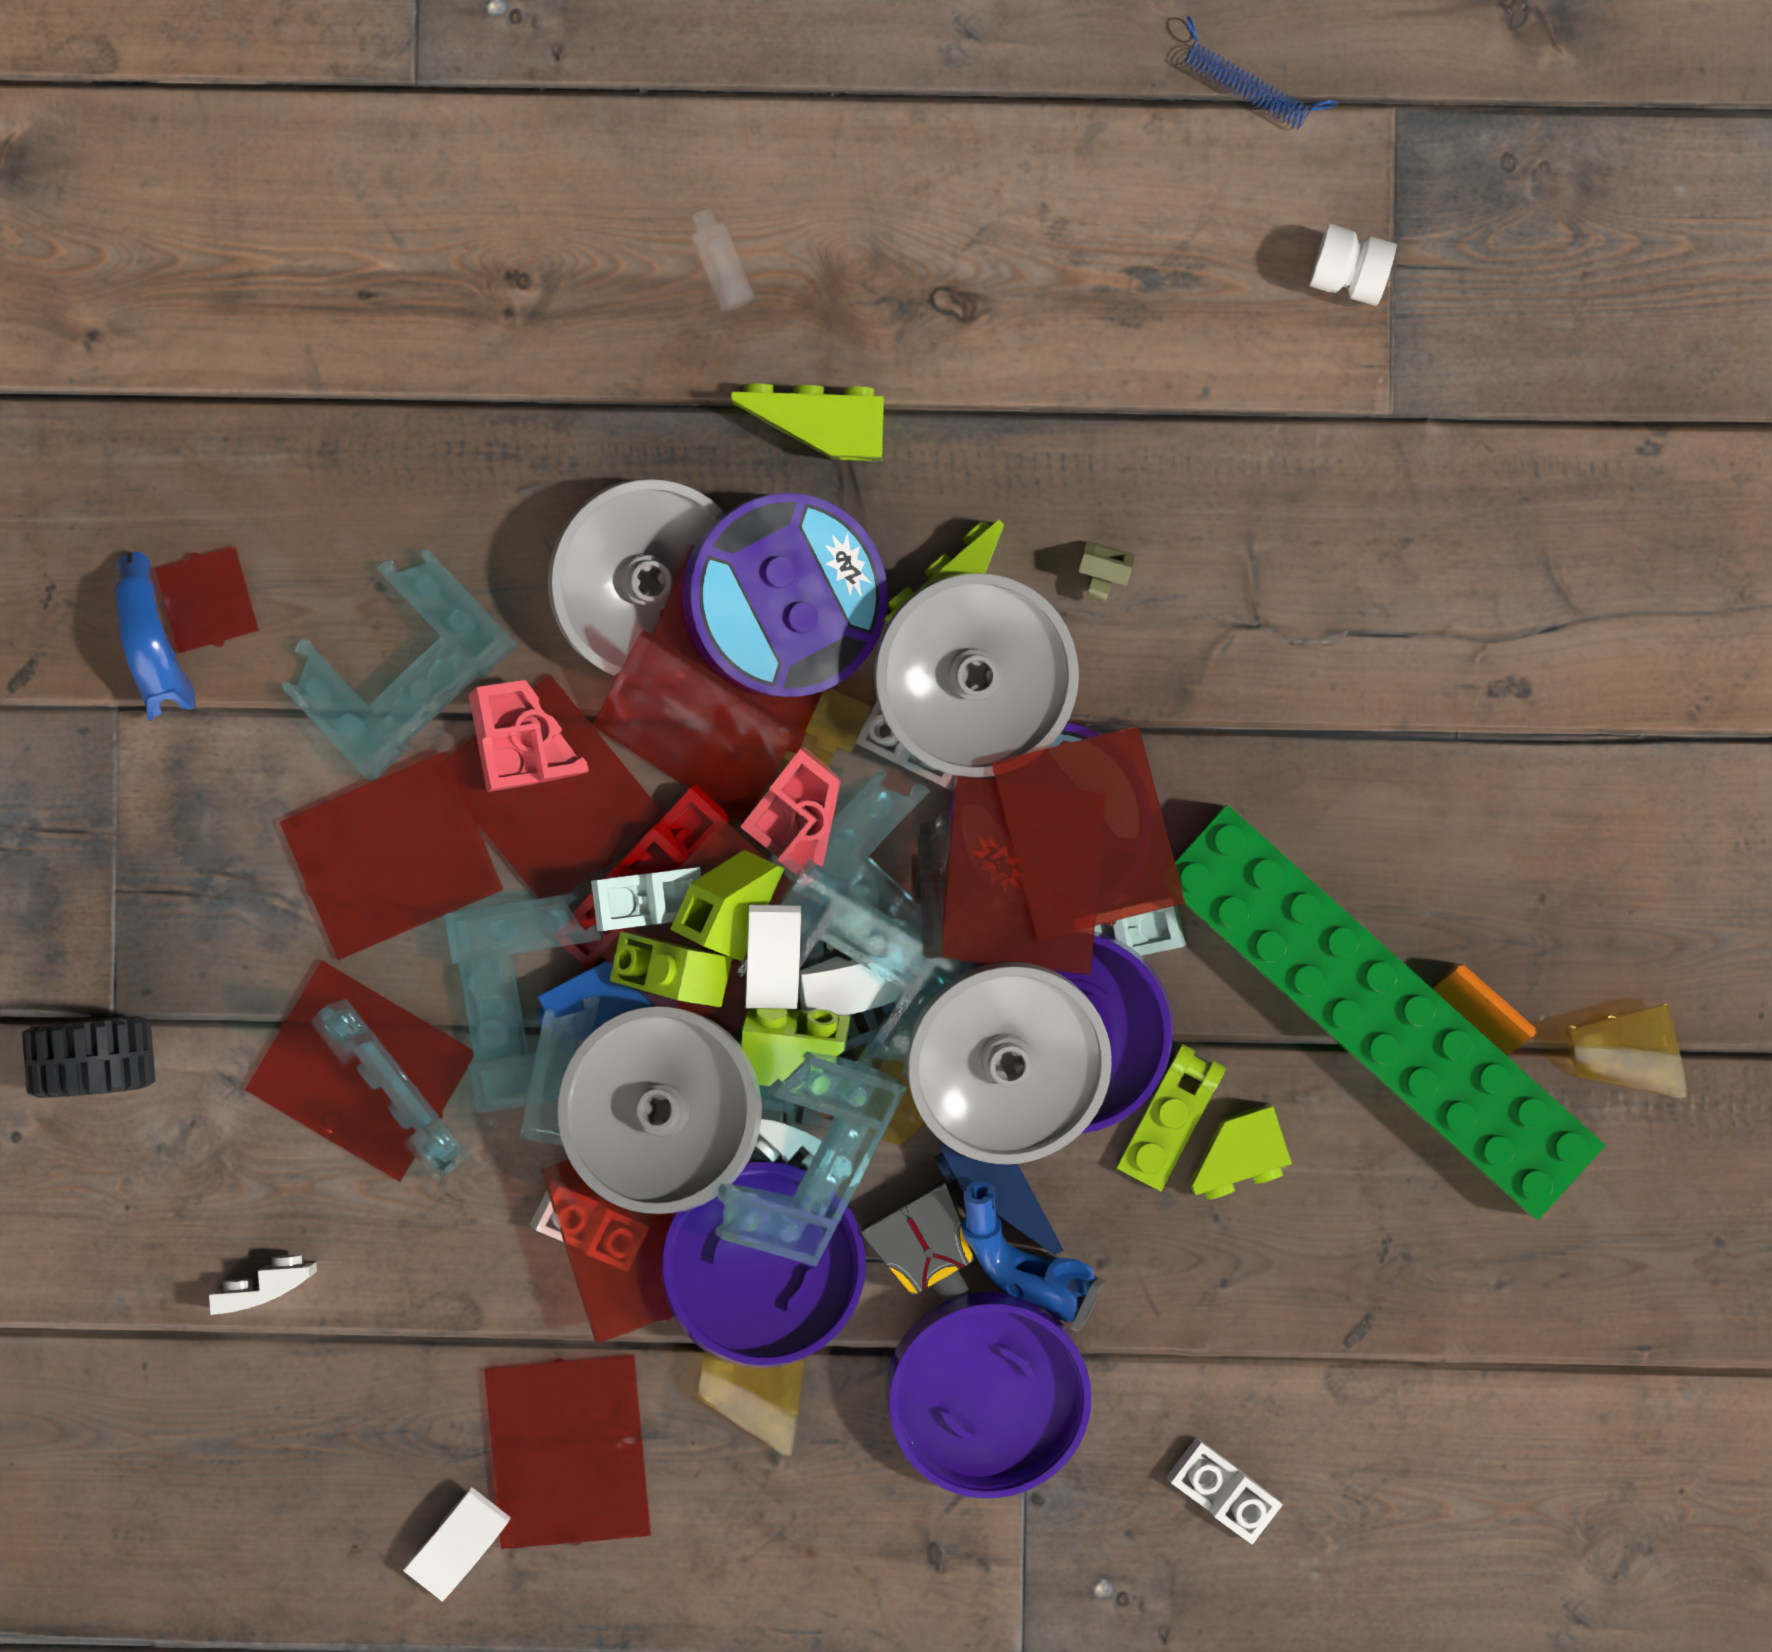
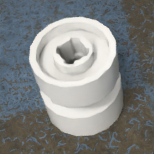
[1309,223,1397,306]

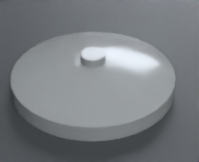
[548,479,724,682]
[874,573,1079,778]
[906,962,1112,1164]
[558,1007,762,1214]

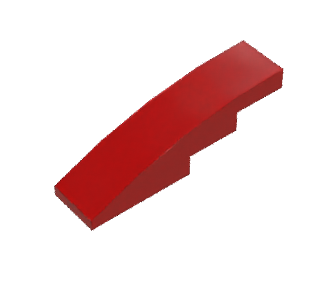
[552,784,732,970]

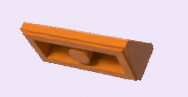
[1432,963,1537,1055]

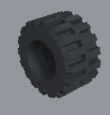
[22,1016,156,1098]

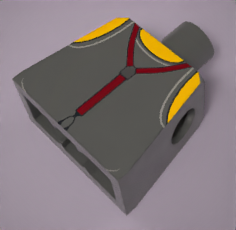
[861,1180,974,1303]

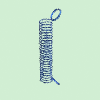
[1184,16,1338,130]

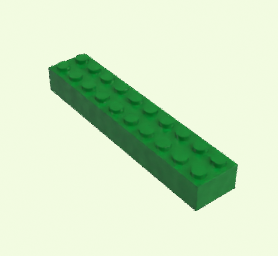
[1156,804,1606,1221]

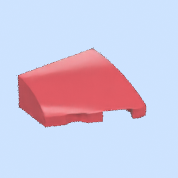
[468,680,588,792]
[740,747,841,889]

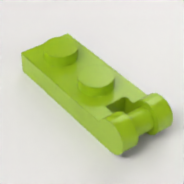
[1116,1044,1226,1192]

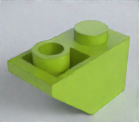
[670,850,785,962]
[610,931,732,1007]
[741,1008,850,1088]
[1189,1103,1292,1200]

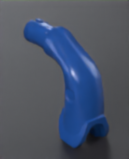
[114,551,196,721]
[961,1181,1094,1322]

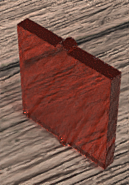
[155,546,260,654]

